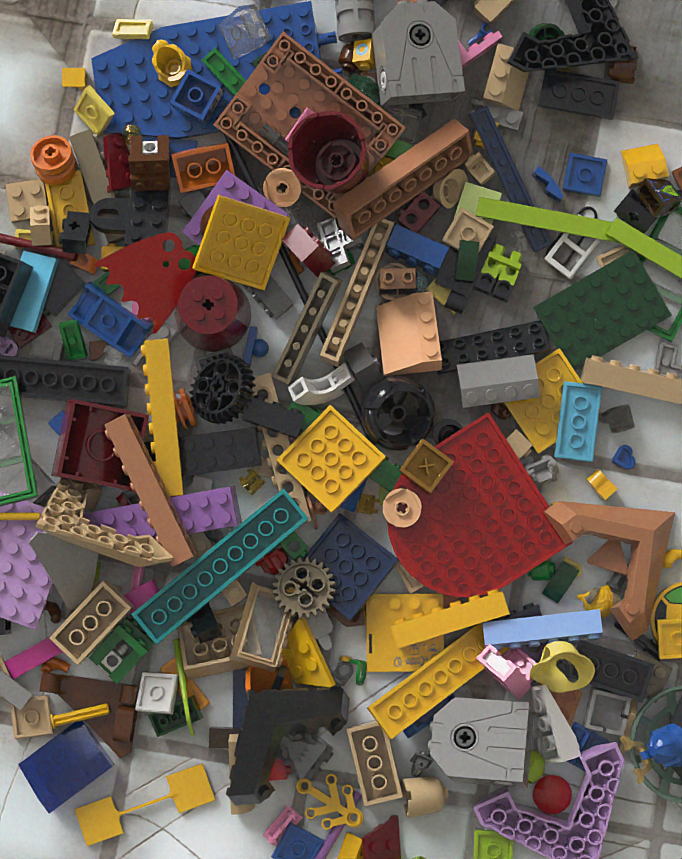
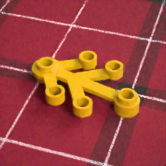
[296,774,364,830]

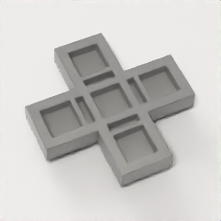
[317,217,363,273]

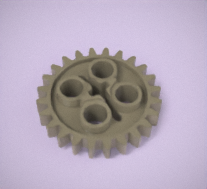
[272,557,336,620]

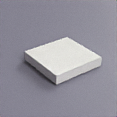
[135,672,179,714]

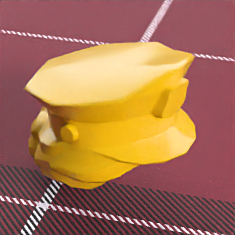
[152,40,192,87]

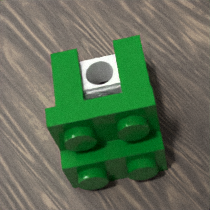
[89,617,155,684]

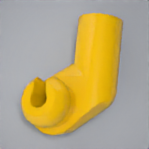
[663,549,682,568]

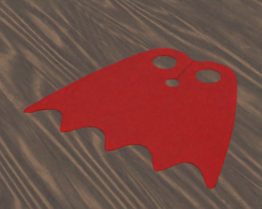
[93,232,196,334]

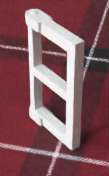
[544,214,600,280]

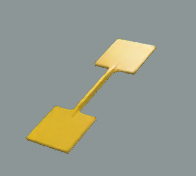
[74,763,215,846]

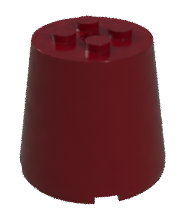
[288,110,369,193]
[175,276,251,352]

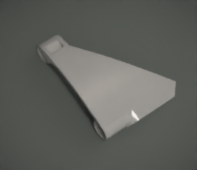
[28,531,99,619]

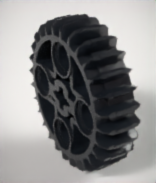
[189,353,256,425]

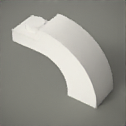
[288,363,355,405]

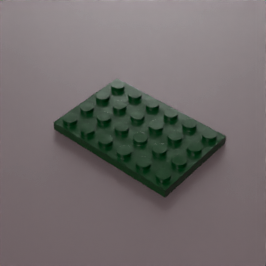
[533,250,672,371]

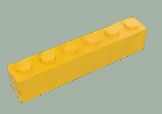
[391,589,510,649]

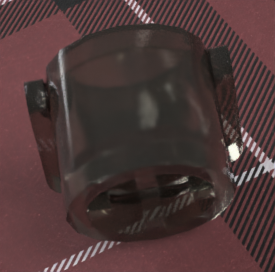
[599,404,635,433]

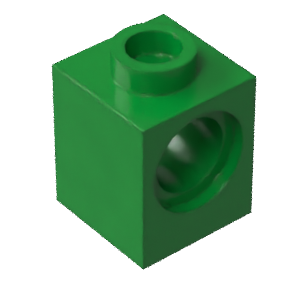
[280,531,308,560]

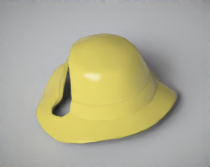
[529,641,595,693]

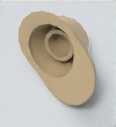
[430,169,468,209]

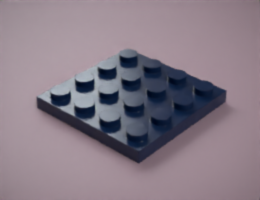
[297,513,399,621]

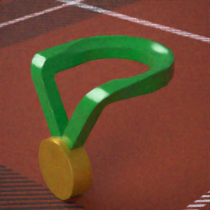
[339,655,367,686]

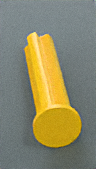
[50,704,110,729]

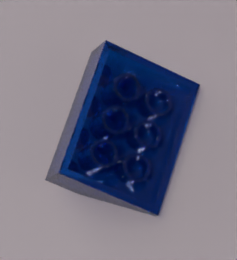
[18,720,115,814]

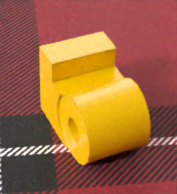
[586,469,618,501]

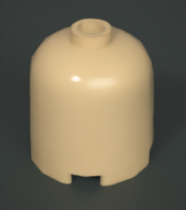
[401,776,448,818]

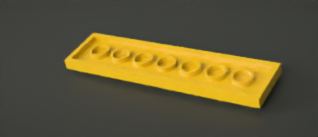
[367,620,509,740]

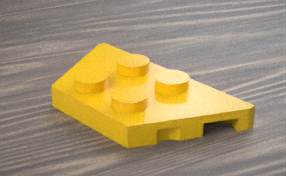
[281,616,336,687]

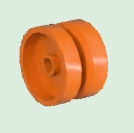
[30,135,77,185]

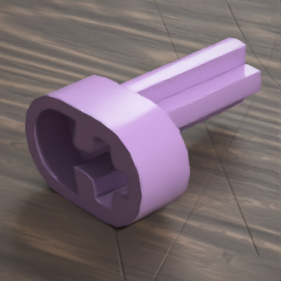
[0,336,19,357]

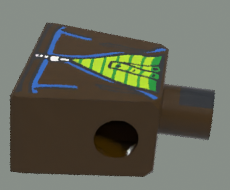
[636,178,682,218]

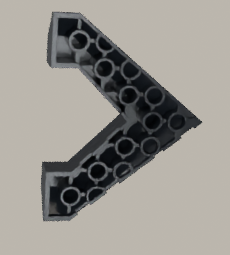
[507,0,639,72]
[226,687,350,806]

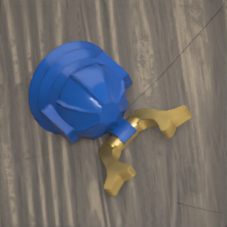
[620,724,682,784]

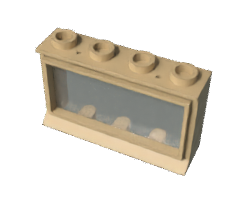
[229,581,293,673]

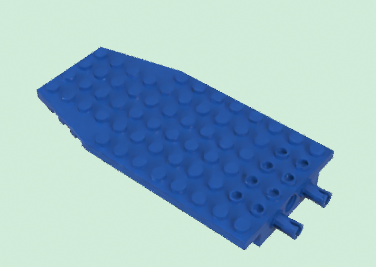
[91,1,343,139]

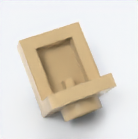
[465,152,496,186]

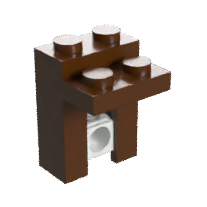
[129,135,170,191]

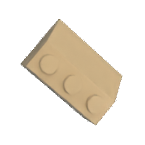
[482,43,529,111]

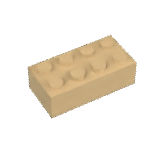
[50,580,135,665]
[347,721,403,806]

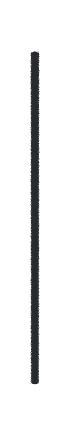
[216,117,377,445]

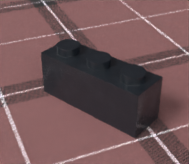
[242,395,305,439]

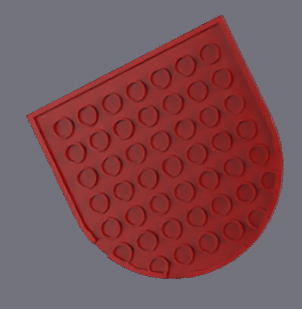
[387,412,572,597]

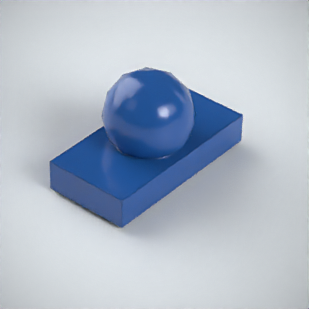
[243,326,269,367]

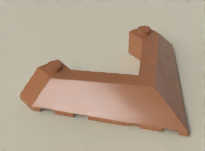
[543,501,675,641]

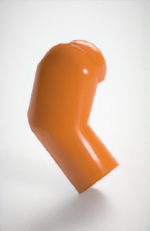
[41,657,71,673]

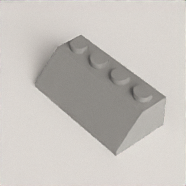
[457,354,540,408]

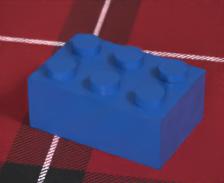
[386,224,449,275]

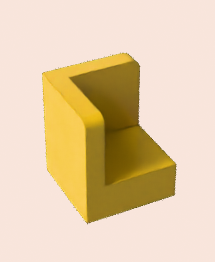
[62,68,88,91]

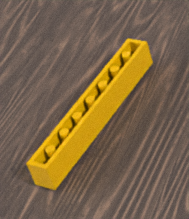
[141,338,184,496]

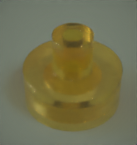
[122,125,141,145]

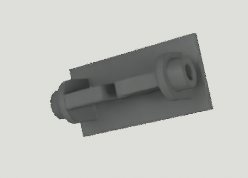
[410,751,434,777]

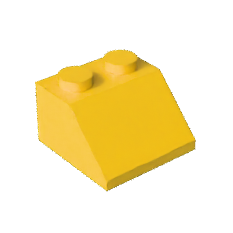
[620,143,669,188]

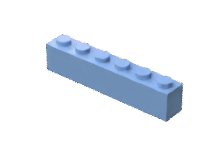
[482,609,603,651]

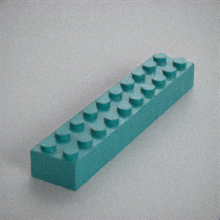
[131,488,309,645]

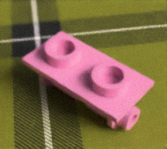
[263,805,303,846]

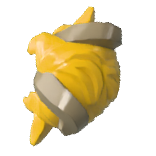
[577,585,621,618]

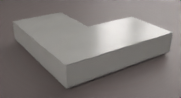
[653,341,682,379]

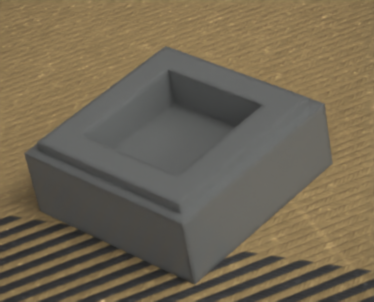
[52,341,65,361]

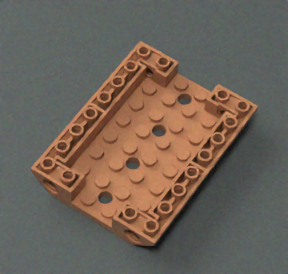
[213,31,406,219]

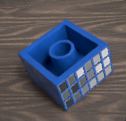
[169,69,224,125]

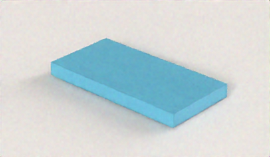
[10,250,59,333]
[554,381,602,463]

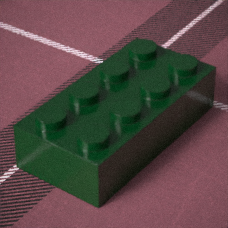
[148,695,203,737]

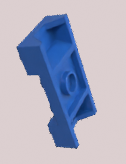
[67,282,153,358]

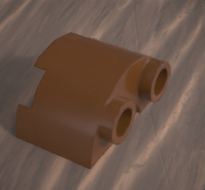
[608,46,637,84]

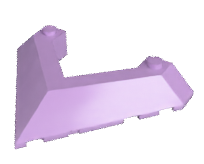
[473,742,625,859]

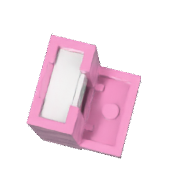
[477,644,536,700]

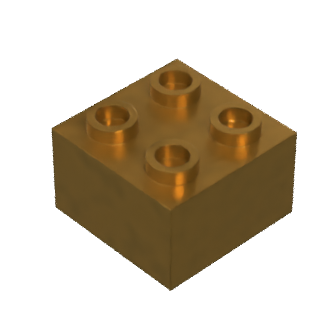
[399,438,454,494]

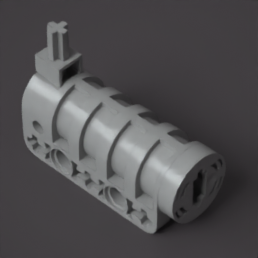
[335,0,376,43]

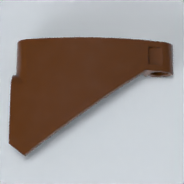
[39,672,139,758]

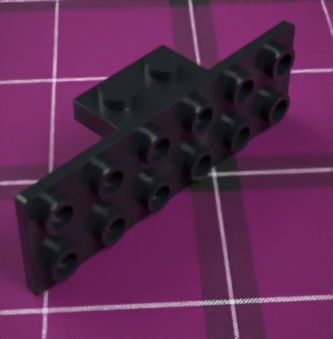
[437,320,550,375]

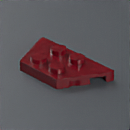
[362,815,401,859]

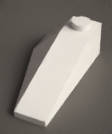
[531,684,581,763]

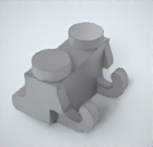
[523,455,559,488]

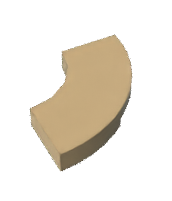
[618,699,638,754]

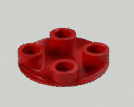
[533,775,572,814]

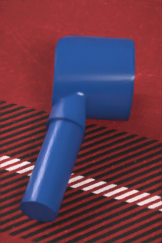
[468,23,492,46]

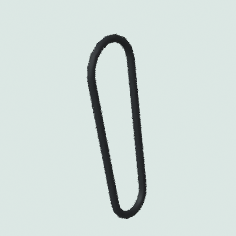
[546,206,597,266]

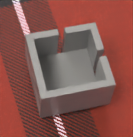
[582,688,632,736]

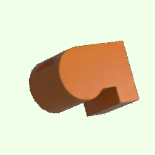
[69,253,99,276]

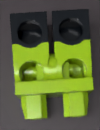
[473,244,522,303]

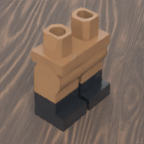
[379,268,416,295]

